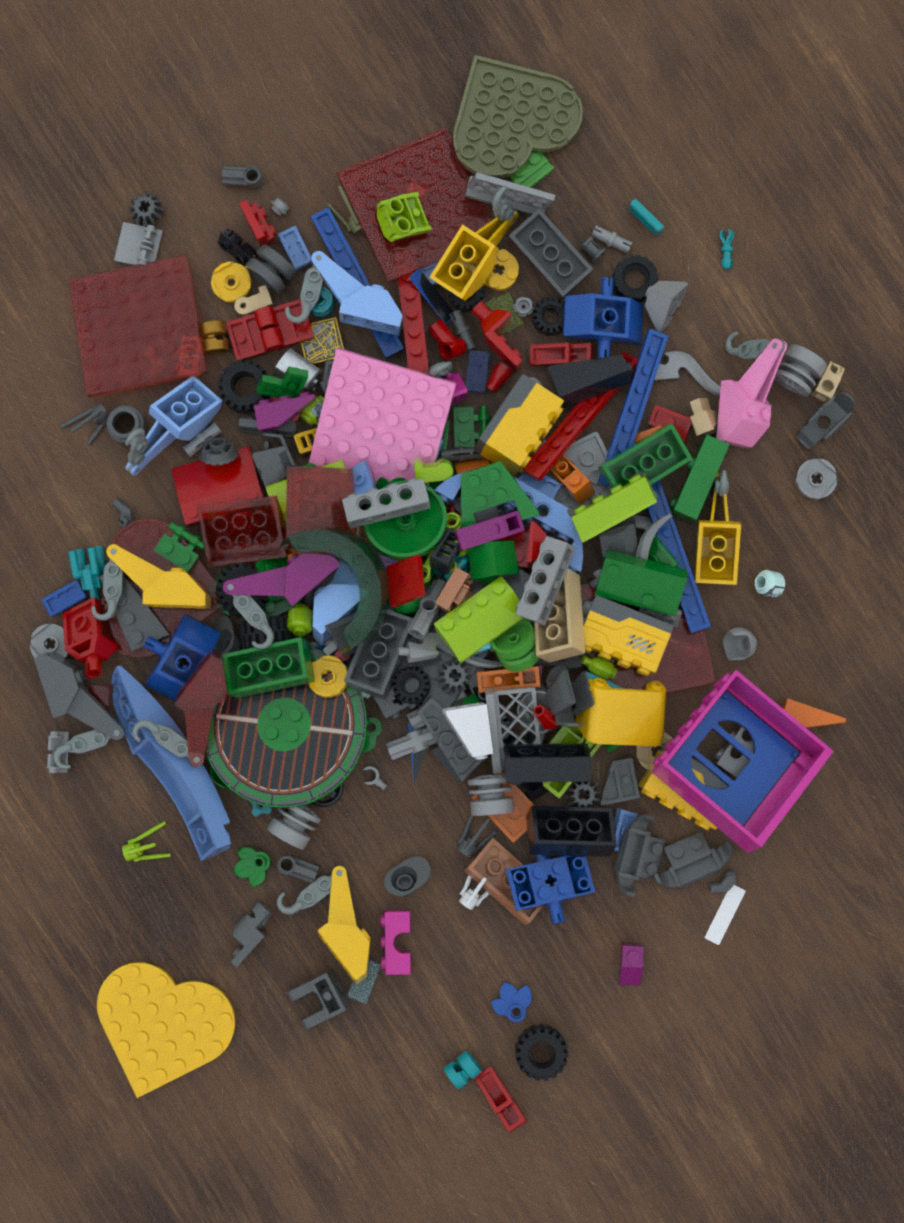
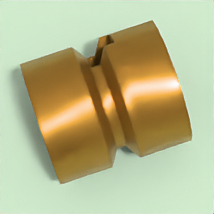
[199,321,229,355]

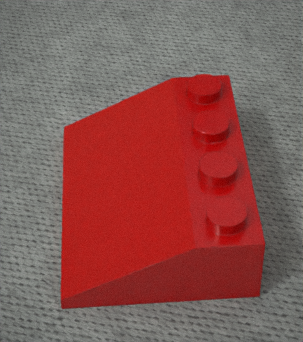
[172,446,267,527]

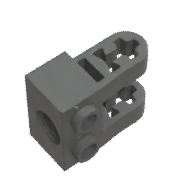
[286,968,351,1030]

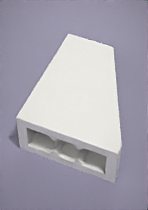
[442,702,493,760]

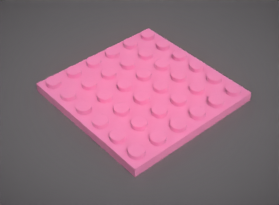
[309,348,457,486]

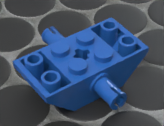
[563,277,643,358]
[143,614,222,704]
[506,855,595,924]

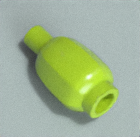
[580,656,617,680]

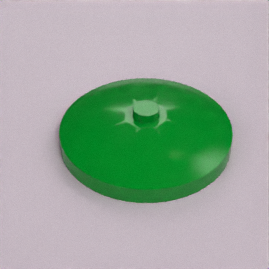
[364,480,448,560]

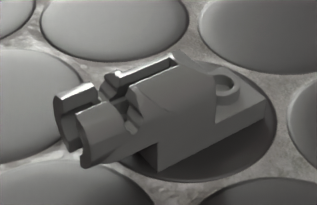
[231,900,273,967]

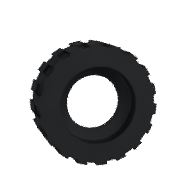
[612,255,658,302]

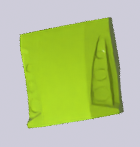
[377,192,432,242]

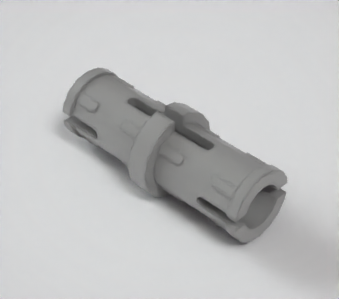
[591,225,633,254]
[182,422,222,457]

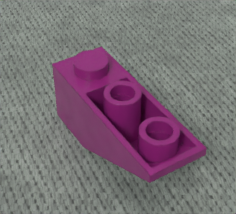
[254,392,316,432]
[455,510,525,550]

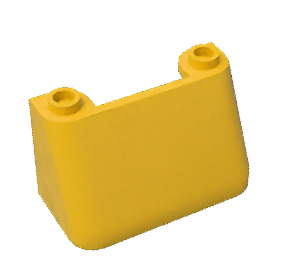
[575,678,666,746]

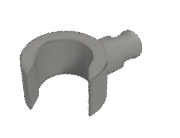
[363,766,387,790]

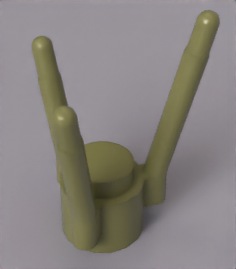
[327,186,368,235]

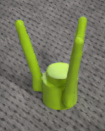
[122,821,171,862]

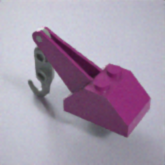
[223,552,340,649]

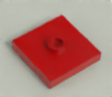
[386,555,425,607]

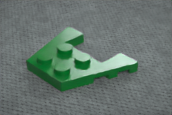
[461,461,540,528]

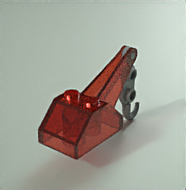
[132,648,228,767]

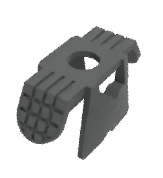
[797,392,855,449]
[252,432,299,487]
[599,517,638,560]
[546,664,594,727]

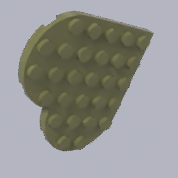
[453,55,583,178]

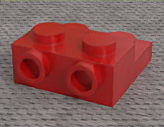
[239,200,277,246]

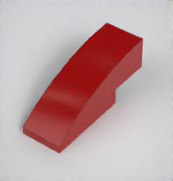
[530,343,595,367]
[474,1066,528,1133]

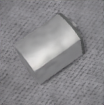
[274,348,322,393]

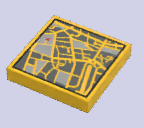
[301,317,344,365]

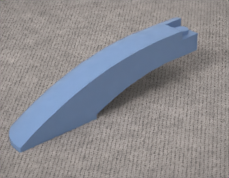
[111,666,231,861]

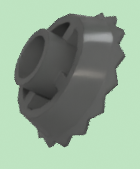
[199,438,239,466]

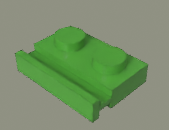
[508,151,554,188]

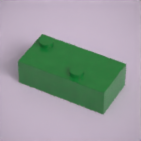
[597,423,693,489]
[669,435,730,524]
[595,549,687,616]
[223,637,315,699]

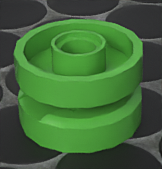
[490,619,540,672]

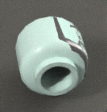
[755,570,785,598]

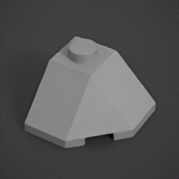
[645,281,688,333]

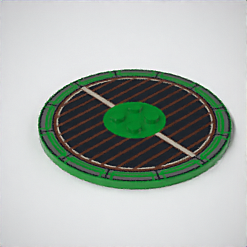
[202,647,367,808]

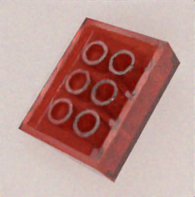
[285,466,353,552]
[197,495,293,567]

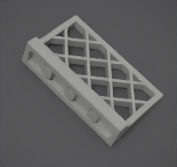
[465,172,555,216]
[485,686,541,774]

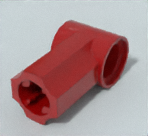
[428,320,466,360]

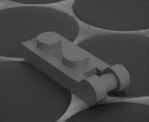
[239,417,298,438]

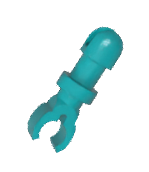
[720,229,734,270]

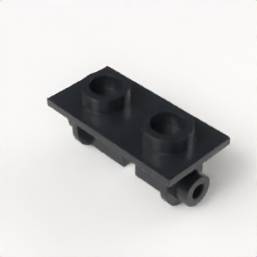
[218,229,258,266]

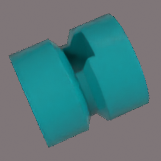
[310,287,334,319]
[443,1050,482,1090]

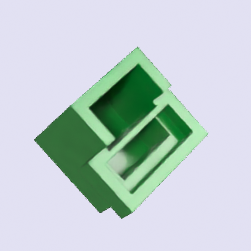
[467,540,519,584]

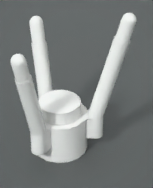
[459,875,489,910]

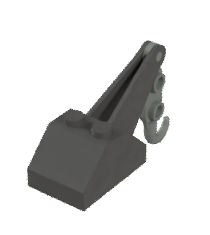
[34,651,125,769]

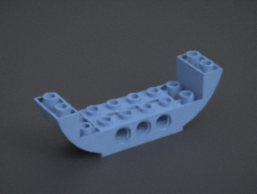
[435,471,583,574]

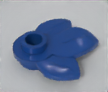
[491,982,532,1023]

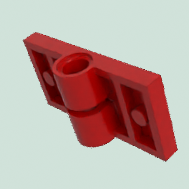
[226,299,315,362]

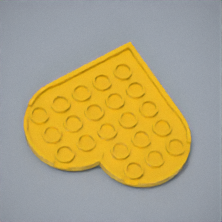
[97,962,236,1098]

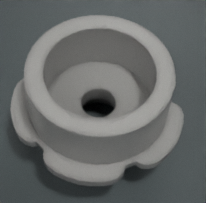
[271,197,290,216]
[513,297,533,317]

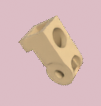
[234,285,275,317]
[810,361,845,402]

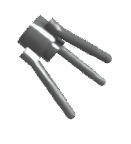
[60,403,109,445]
[457,814,497,858]

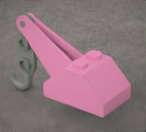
[716,332,787,448]

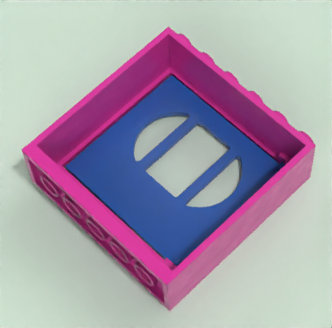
[650,670,834,853]

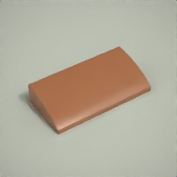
[464,838,543,925]

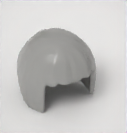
[723,627,757,661]

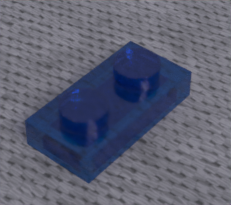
[465,350,490,394]

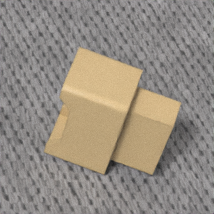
[690,398,718,436]

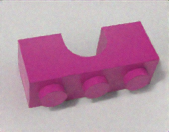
[381,909,411,975]

